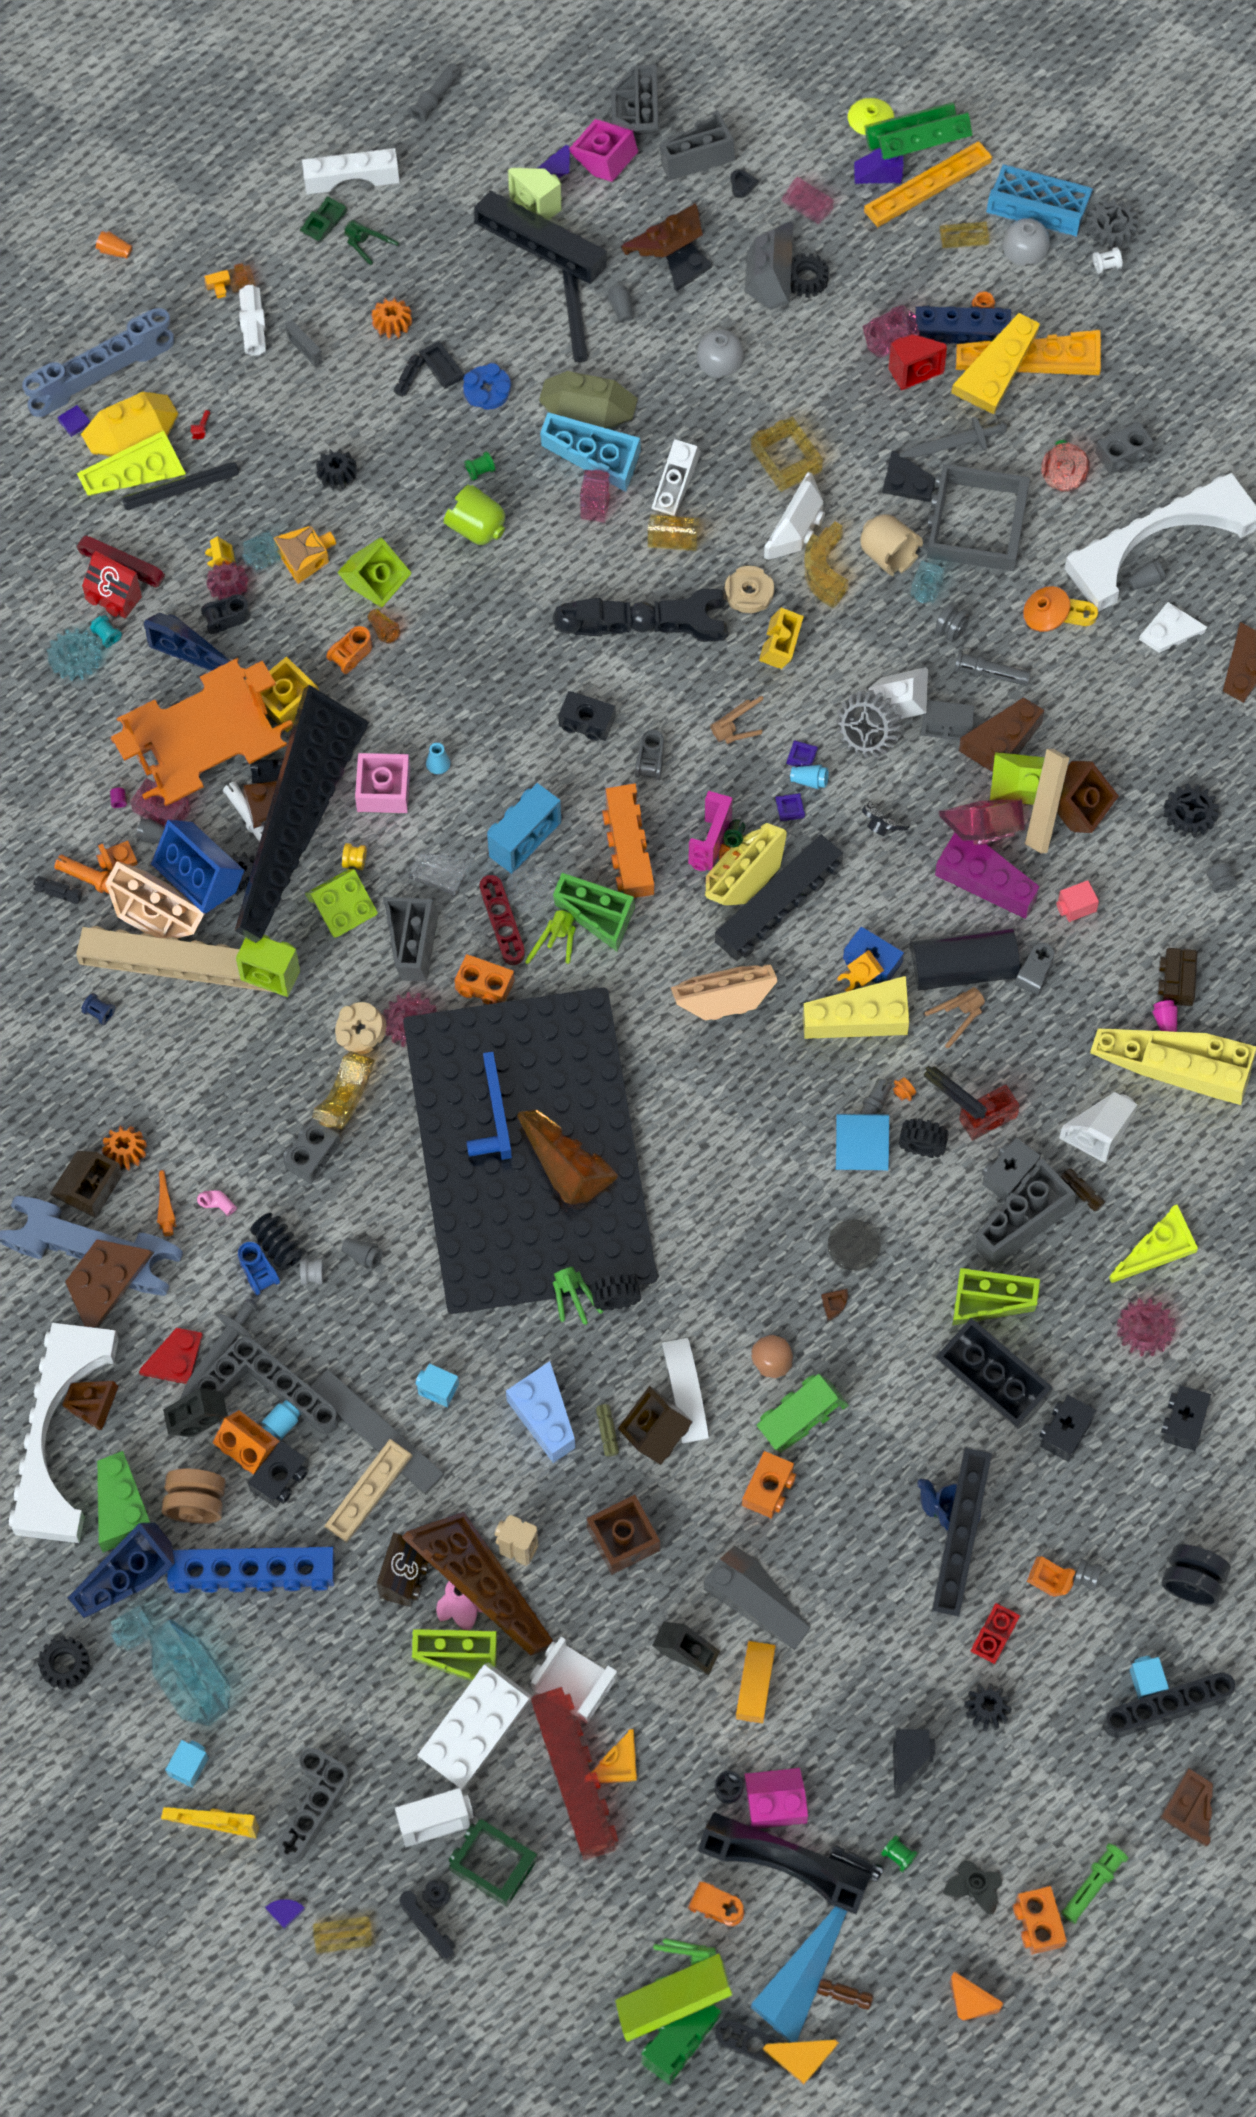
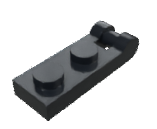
[399,1891,456,1964]

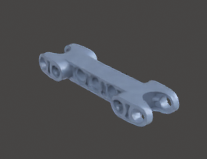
[22,308,174,417]
[0,1196,183,1296]

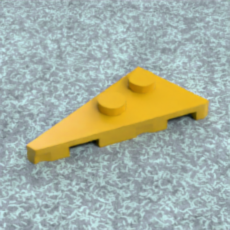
[161,1807,259,1839]

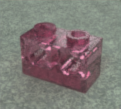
[862,304,920,358]
[580,469,610,523]

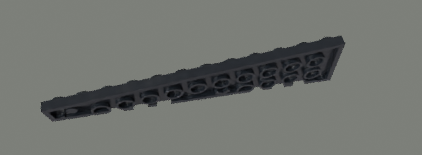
[234,685,369,943]

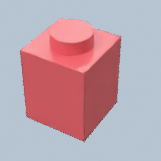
[1057,880,1099,922]

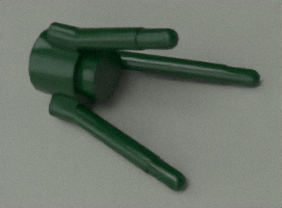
[344,219,399,265]

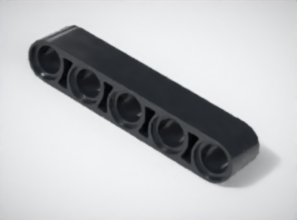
[1104,1672,1236,1738]

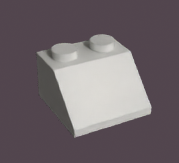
[869,667,928,719]

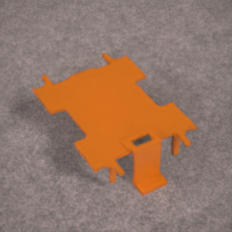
[111,658,293,807]

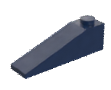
[143,612,230,671]
[67,1522,175,1618]

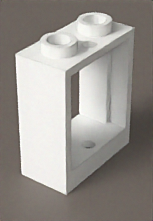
[395,1788,474,1847]

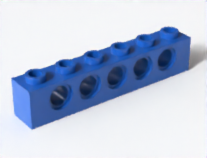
[167,1547,335,1593]

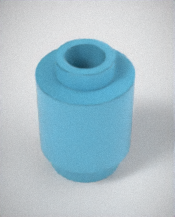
[261,1400,301,1441]

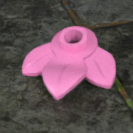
[436,1581,482,1631]

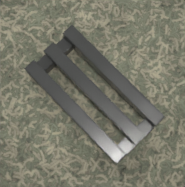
[285,320,323,367]

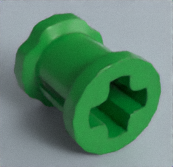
[464,451,496,481]
[881,1835,919,1873]

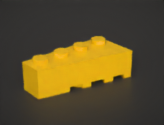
[951,313,1040,414]

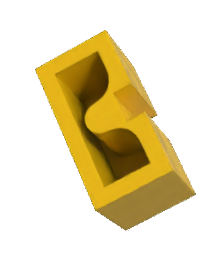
[759,607,804,669]

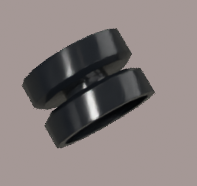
[1161,1544,1231,1606]

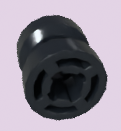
[715,1771,743,1804]

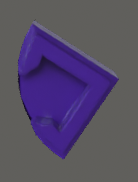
[265,1899,305,1929]

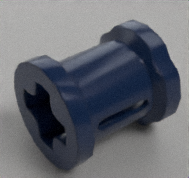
[81,993,116,1025]

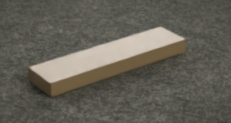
[1025,749,1069,853]
[325,1439,412,1543]

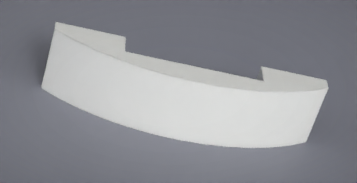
[662,1338,709,1443]

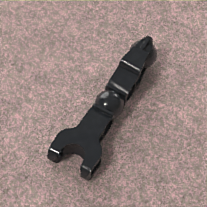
[552,589,729,642]

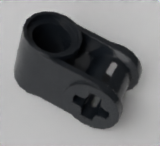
[201,594,251,634]

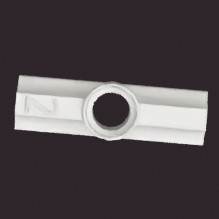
[239,285,266,356]

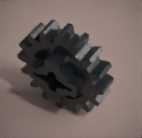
[1163,784,1219,838]

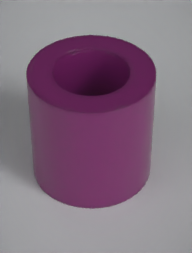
[110,787,127,808]

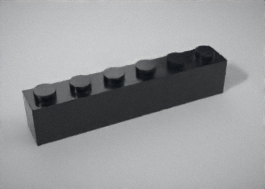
[474,190,607,284]
[715,834,843,961]
[932,1446,992,1617]

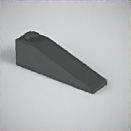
[704,1545,810,1650]

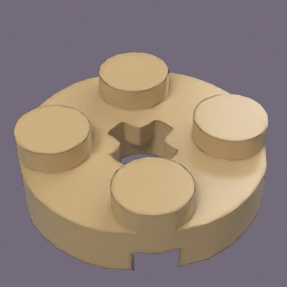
[725,566,774,613]
[335,1002,386,1055]

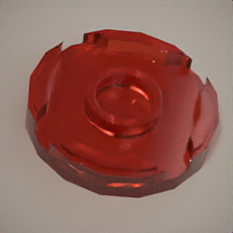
[1041,443,1090,492]

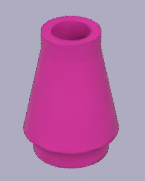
[1152,1000,1178,1032]

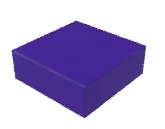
[57,405,90,437]
[786,740,818,767]
[775,793,805,822]

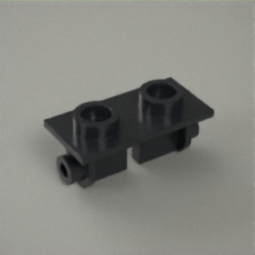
[250,760,283,784]

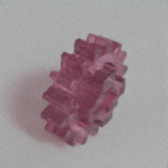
[383,992,437,1047]
[1116,1298,1176,1357]

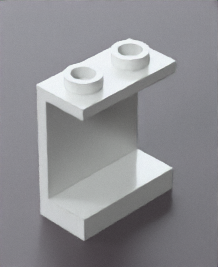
[530,1637,617,1724]

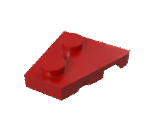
[139,1328,203,1384]

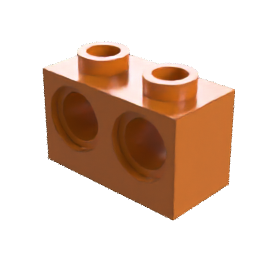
[454,954,515,1005]
[212,1410,280,1474]
[1013,1886,1067,1955]

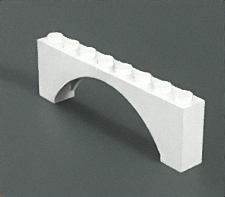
[1065,473,1256,612]
[9,1323,119,1543]

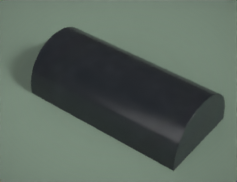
[909,928,1020,991]
[935,1318,1053,1429]

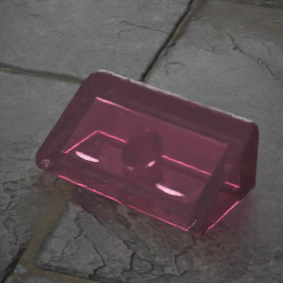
[781,177,833,225]

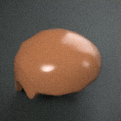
[751,1335,793,1378]

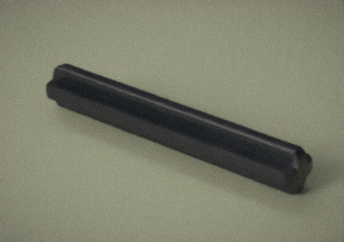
[924,1066,987,1119]

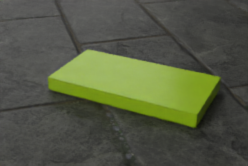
[615,1954,733,2042]

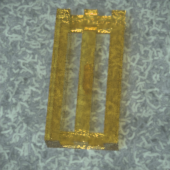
[939,222,989,249]
[313,1916,373,1954]

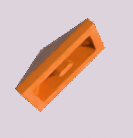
[950,1972,1003,2021]

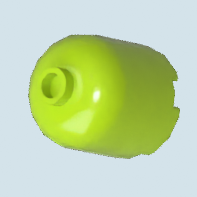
[443,484,505,545]

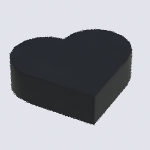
[730,169,759,198]

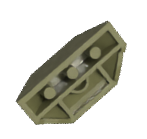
[539,371,638,429]

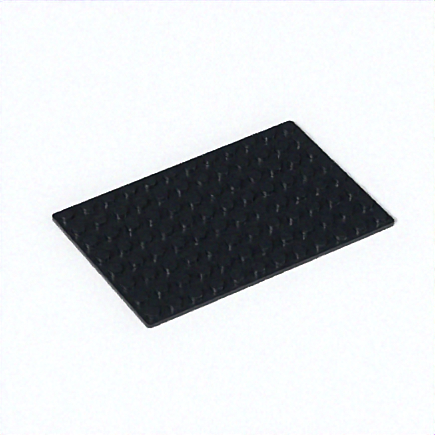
[403,987,657,1314]

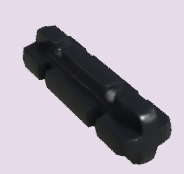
[394,354,424,397]
[33,876,82,904]
[829,1845,884,1882]

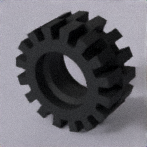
[790,253,829,298]
[898,1118,949,1158]
[591,1273,641,1311]
[38,1636,90,1690]

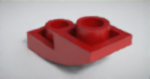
[970,1603,1021,1664]

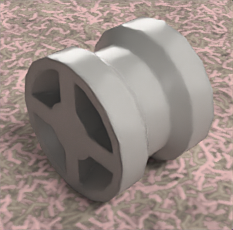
[300,1258,323,1285]

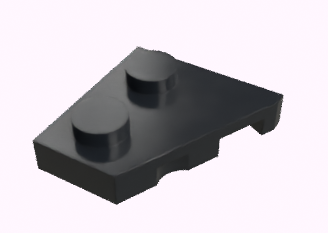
[666,242,712,292]
[882,450,935,502]

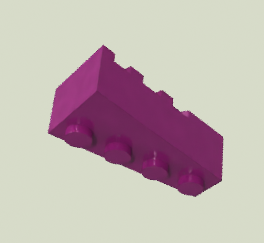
[935,823,1040,919]

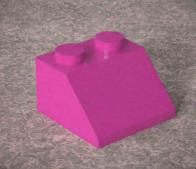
[569,119,638,182]
[744,1768,808,1829]

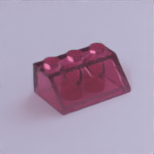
[939,799,1025,845]

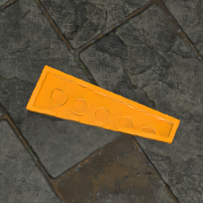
[956,330,1101,375]

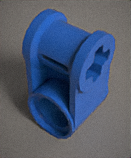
[238,1242,280,1296]

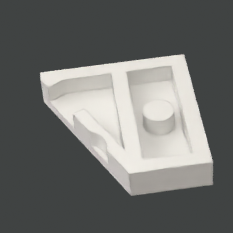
[1139,602,1207,653]

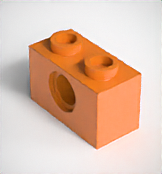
[742,1451,797,1519]

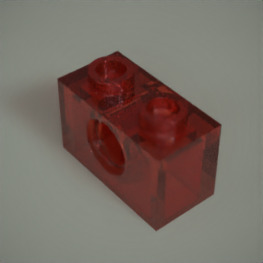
[959,1084,1020,1141]

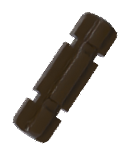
[1060,1168,1105,1211]

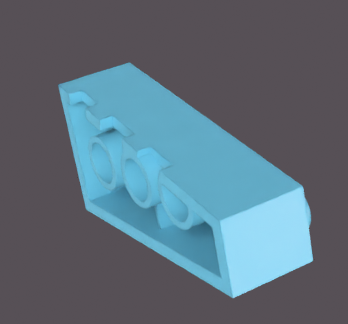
[540,412,641,492]

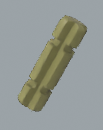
[596,1404,619,1457]

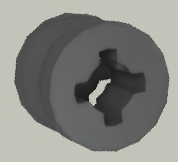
[1207,863,1238,893]
[1073,1559,1102,1591]

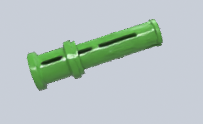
[1060,1843,1129,1924]

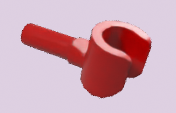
[191,410,210,439]

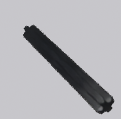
[562,270,588,363]
[122,462,239,510]

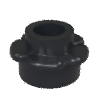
[423,1880,451,1908]

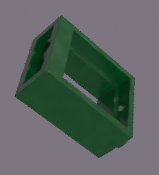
[448,1818,538,1907]

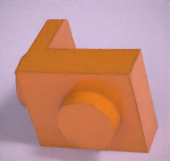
[1027,1556,1076,1597]

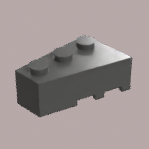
[660,109,735,180]
[383,897,439,982]

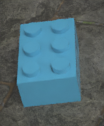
[487,783,561,874]

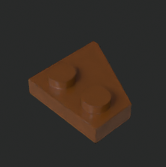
[1160,1768,1213,1846]

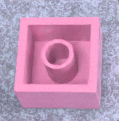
[355,753,410,813]

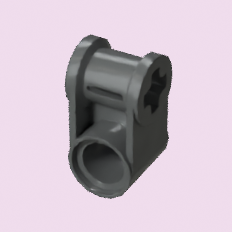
[635,730,664,780]
[1015,943,1054,995]

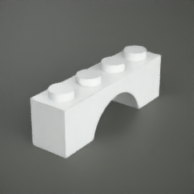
[302,148,399,194]

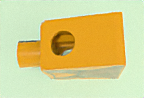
[273,526,336,584]

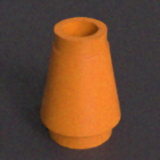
[96,231,133,259]

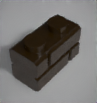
[1157,948,1198,1006]

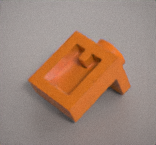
[96,840,138,873]

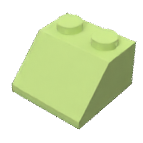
[508,168,562,220]

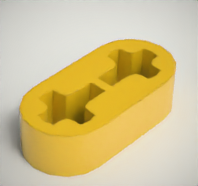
[1064,599,1098,626]

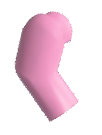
[197,1190,237,1216]

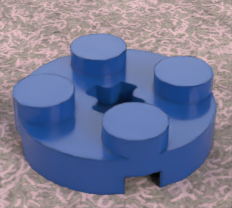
[463,363,511,410]

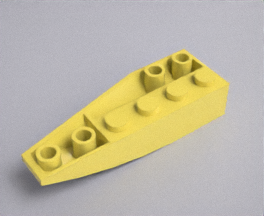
[1091,1029,1256,1105]

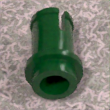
[723,819,746,848]

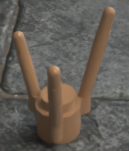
[710,696,764,744]
[924,987,985,1048]

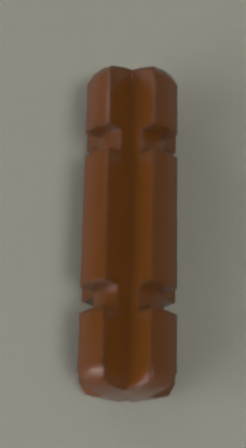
[817,1978,873,2010]

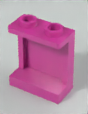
[688,790,733,871]

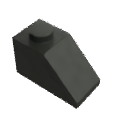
[652,1621,720,1675]

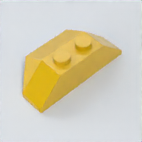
[81,391,178,456]

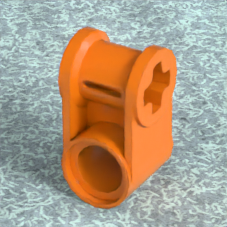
[326,626,373,674]
[688,1881,744,1926]

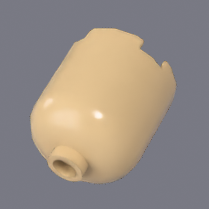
[860,514,923,576]

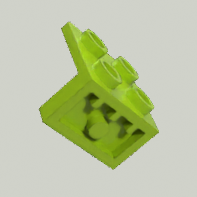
[304,869,378,938]

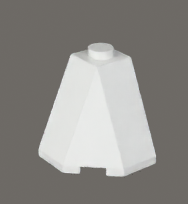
[1059,1092,1138,1163]

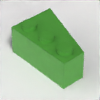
[97,1451,150,1552]

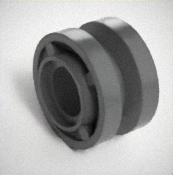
[935,602,970,642]

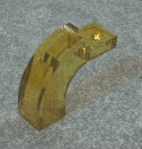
[804,521,848,609]
[312,1051,375,1129]

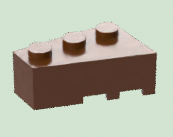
[959,697,1045,772]

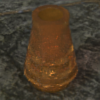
[367,609,401,644]

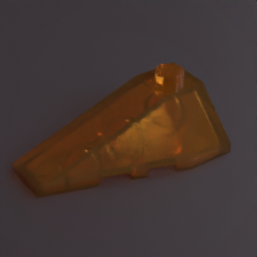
[517,1110,618,1205]

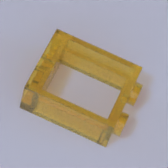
[751,416,823,492]

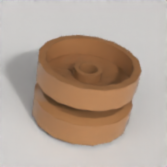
[162,1469,226,1524]

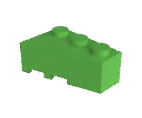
[553,873,635,952]
[757,1374,849,1453]

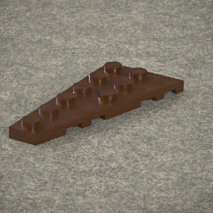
[402,1512,554,1656]

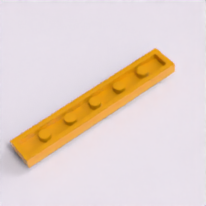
[864,141,992,228]

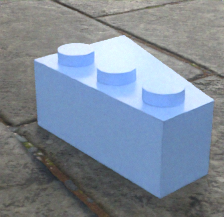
[506,1361,575,1463]

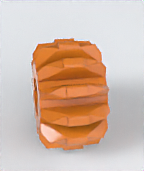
[372,297,412,339]
[102,1125,147,1171]

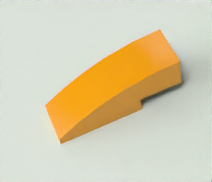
[736,1641,776,1724]

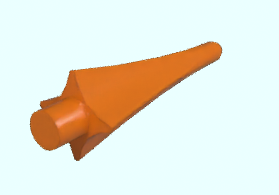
[157,1170,177,1237]

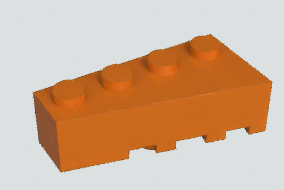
[602,783,654,898]

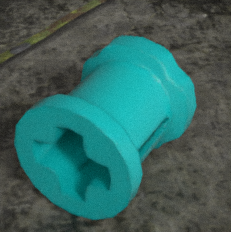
[90,615,122,648]

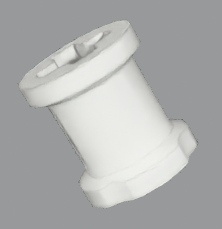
[1093,247,1122,274]

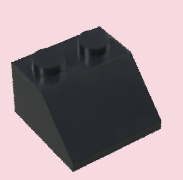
[893,1729,935,1798]

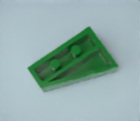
[641,2004,722,2086]

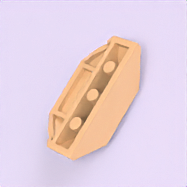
[105,861,205,939]
[671,965,777,1021]

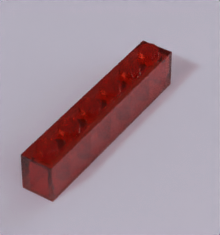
[531,1687,619,1861]

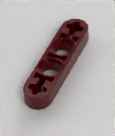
[76,535,165,588]
[479,875,525,965]

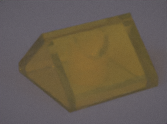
[648,514,700,551]

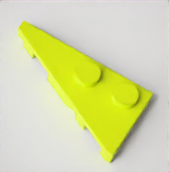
[1109,1205,1198,1283]

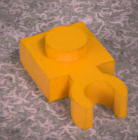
[837,950,884,992]

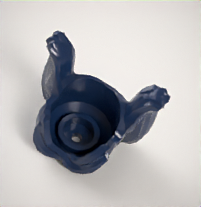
[917,1478,981,1531]

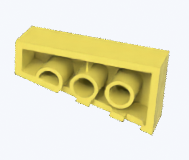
[803,976,909,1039]

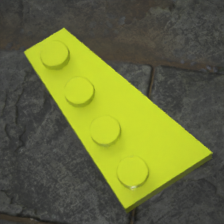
[77,431,186,496]

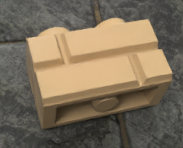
[495,1515,539,1566]

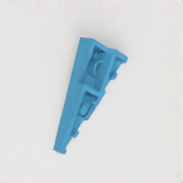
[751,1906,847,2043]

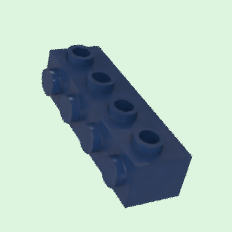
[914,305,1011,344]

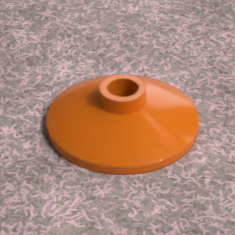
[1023,586,1071,632]

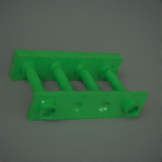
[864,102,973,160]

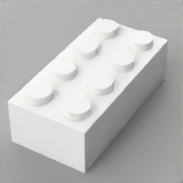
[417,1663,533,1790]

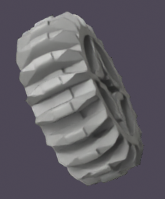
[835,690,903,758]

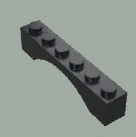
[698,1812,872,1915]

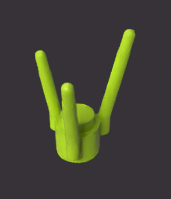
[525,910,576,964]

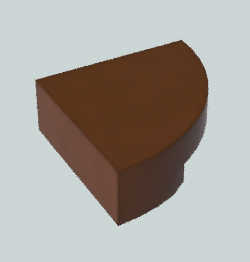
[821,1289,848,1321]

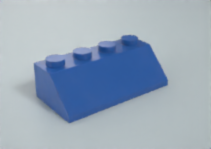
[151,819,244,913]

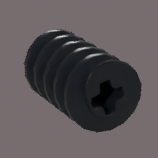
[250,1213,306,1271]

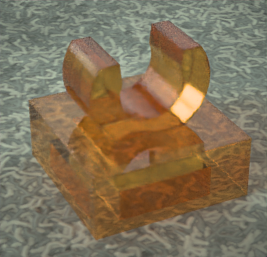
[228,263,256,293]

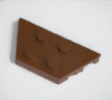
[621,203,703,257]
[65,1239,154,1328]

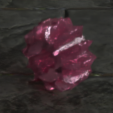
[206,560,248,600]

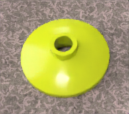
[848,98,894,135]

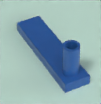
[466,1052,512,1160]

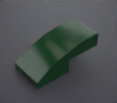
[300,196,348,243]

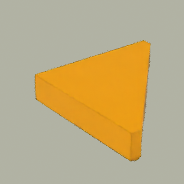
[585,1729,637,1784]
[763,2040,839,2085]

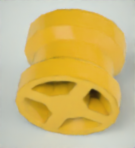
[342,843,367,871]

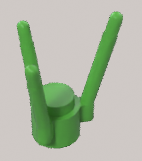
[552,1266,603,1325]
[653,1938,716,1982]

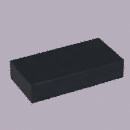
[419,341,465,389]

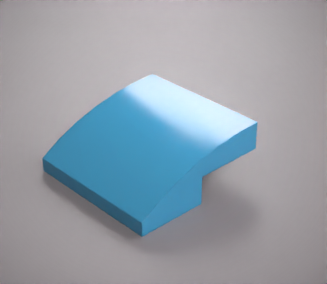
[836,1114,889,1170]

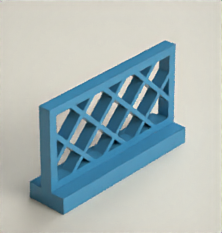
[986,164,1093,236]

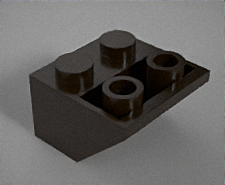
[50,1151,123,1218]

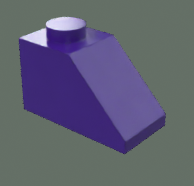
[854,148,903,184]

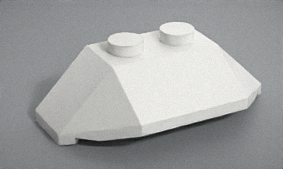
[764,472,825,560]

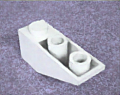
[651,439,701,516]

